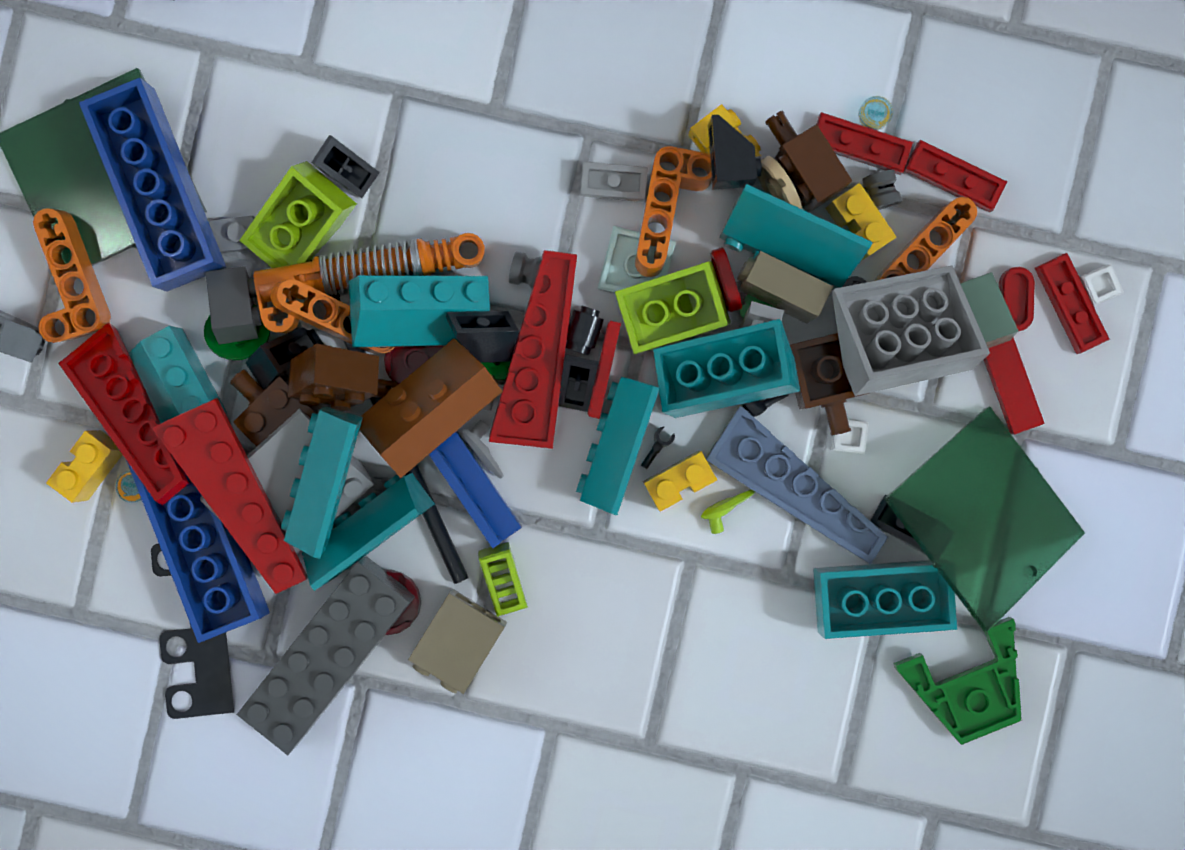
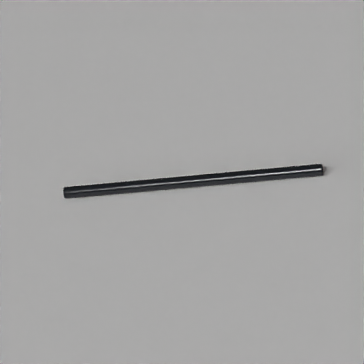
[309,259,469,584]

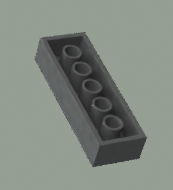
[236,556,415,756]

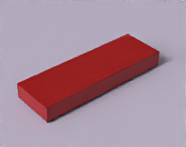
[816,112,913,175]
[904,140,1007,212]
[1034,253,1110,354]
[587,321,621,419]
[983,337,1045,435]

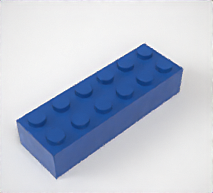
[79,77,227,292]
[126,460,270,643]

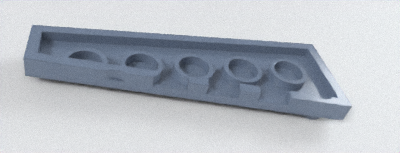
[706,406,888,564]

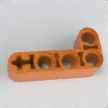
[635,146,712,277]
[874,197,977,281]
[33,208,111,343]
[270,279,395,354]

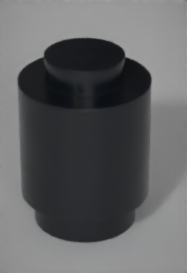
[566,305,604,355]

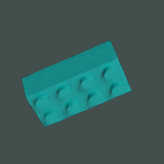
[813,559,958,639]

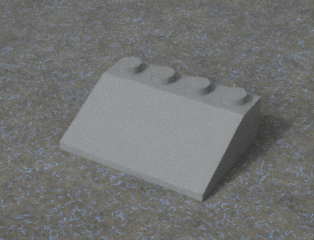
[832,265,990,396]
[200,408,374,554]

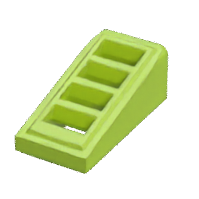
[478,542,528,617]

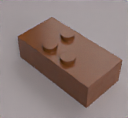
[359,338,503,478]

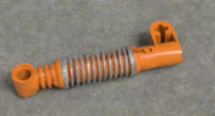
[253,233,485,333]

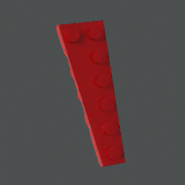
[488,250,577,449]
[58,322,189,505]
[152,398,308,594]

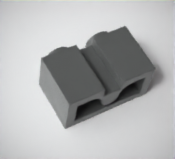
[205,266,262,345]

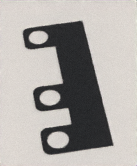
[151,543,234,719]

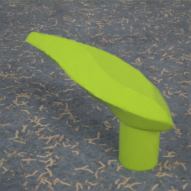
[701,489,756,534]

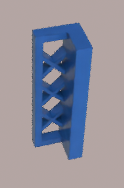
[429,431,522,549]

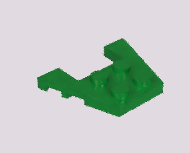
[893,617,1022,745]

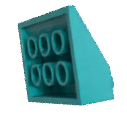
[719,184,872,290]

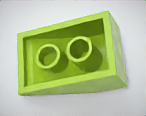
[239,161,357,268]
[615,261,731,354]

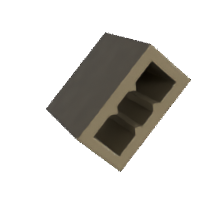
[737,251,833,324]
[408,589,507,694]

